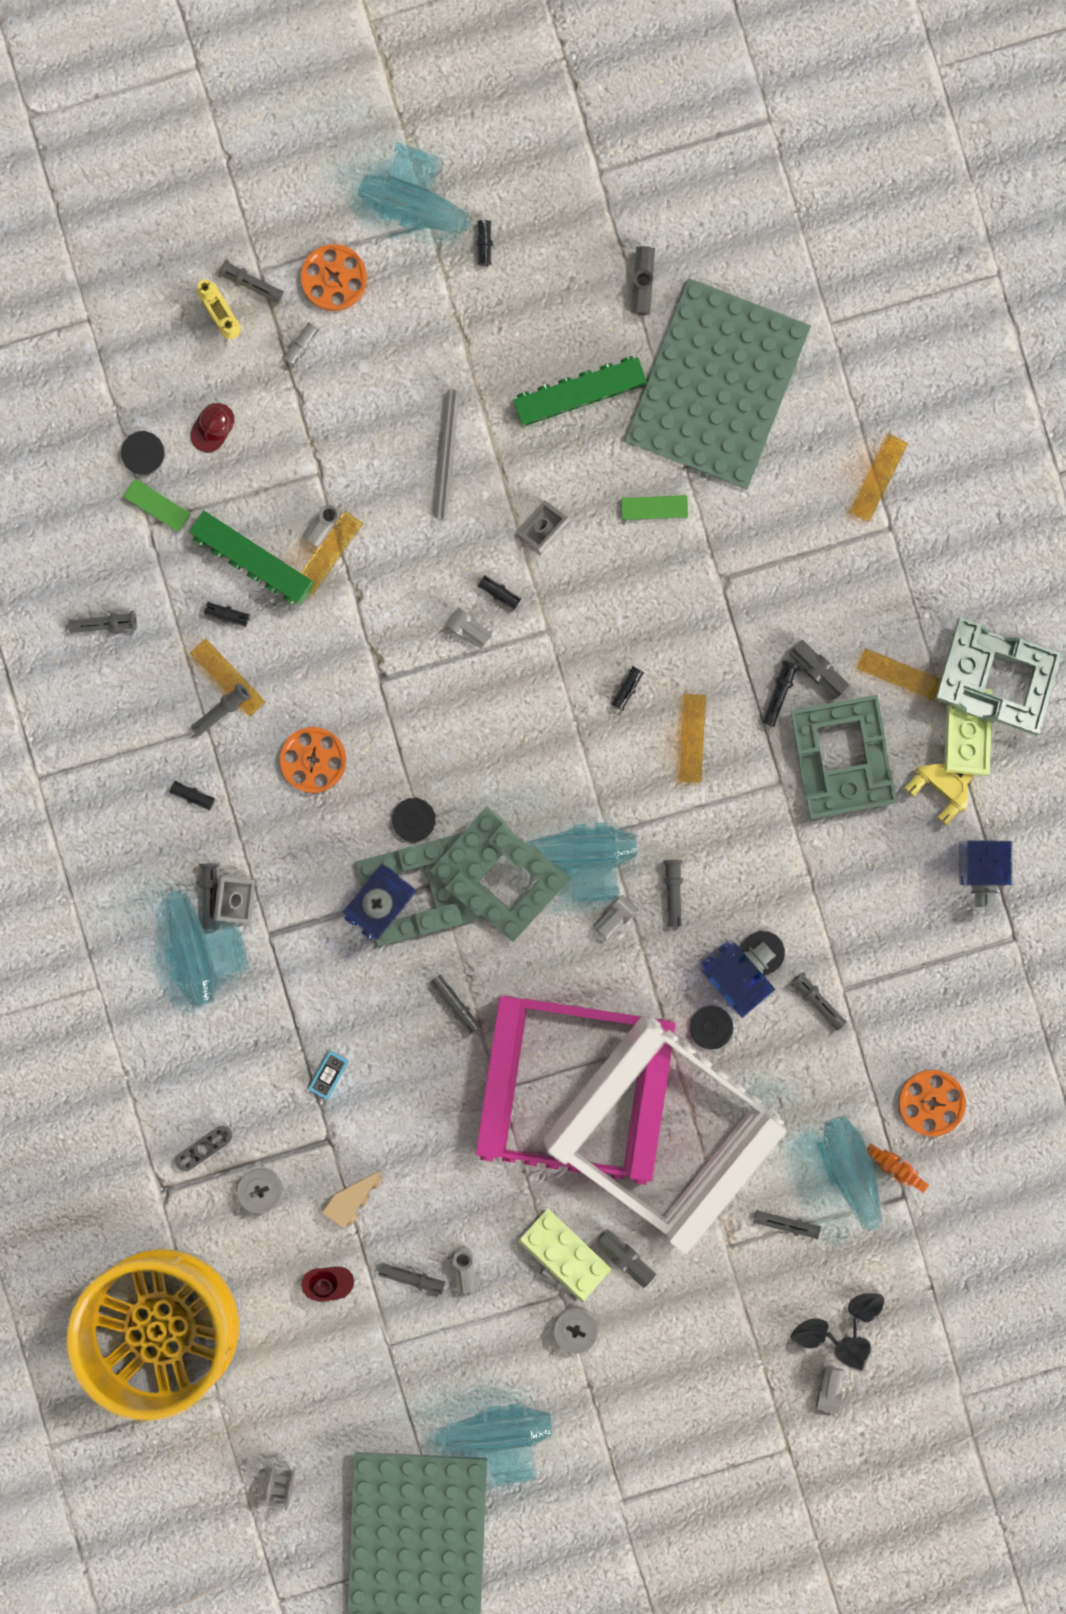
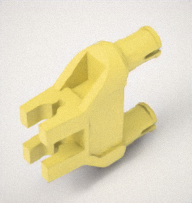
[197,279,241,339]
[904,762,974,826]

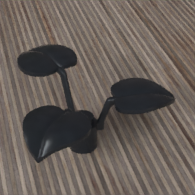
[791,1293,885,1372]

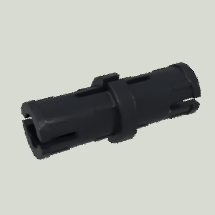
[476,220,493,266]
[477,575,522,610]
[204,601,250,627]
[611,666,644,711]
[169,781,215,811]

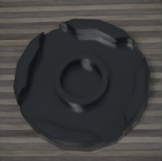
[121,431,165,475]
[392,798,436,841]
[741,931,785,974]
[689,1005,733,1050]

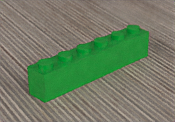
[513,356,647,427]
[189,510,315,606]

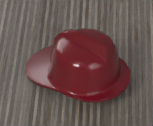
[191,403,235,453]
[301,1266,355,1303]

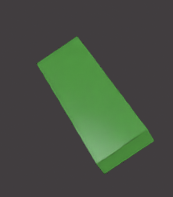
[123,478,191,533]
[621,495,688,521]

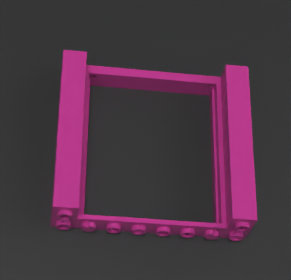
[476,995,676,1185]

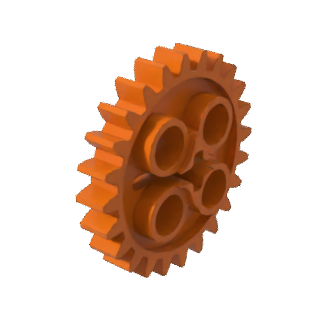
[865,1143,930,1193]

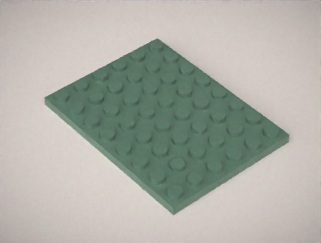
[625,278,811,489]
[348,1452,487,1614]

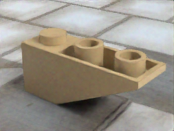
[322,1170,383,1228]

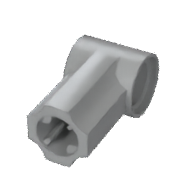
[304,505,341,548]
[445,608,492,649]
[594,895,639,939]
[453,1247,477,1294]
[816,1366,844,1413]

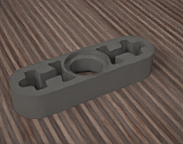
[175,1125,233,1171]

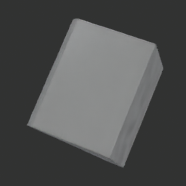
[515,500,570,555]
[214,876,256,924]

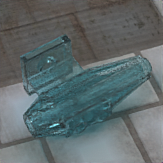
[358,142,471,234]
[525,823,637,902]
[164,890,250,1006]
[817,1115,883,1231]
[436,1403,553,1486]

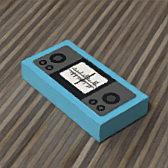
[308,1050,349,1100]

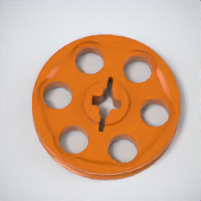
[301,244,367,311]
[280,727,346,793]
[899,1070,966,1136]

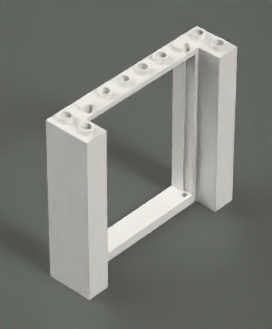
[543,1015,787,1254]

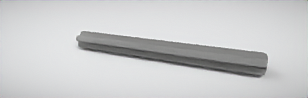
[435,389,459,520]

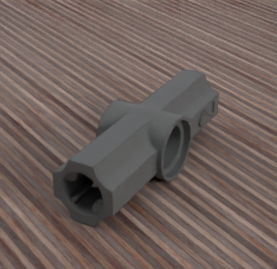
[631,246,655,315]
[789,640,849,699]
[595,1229,657,1288]

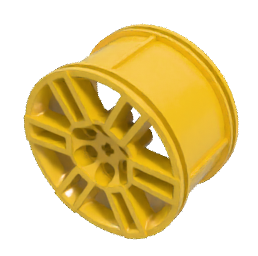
[67,1249,240,1420]

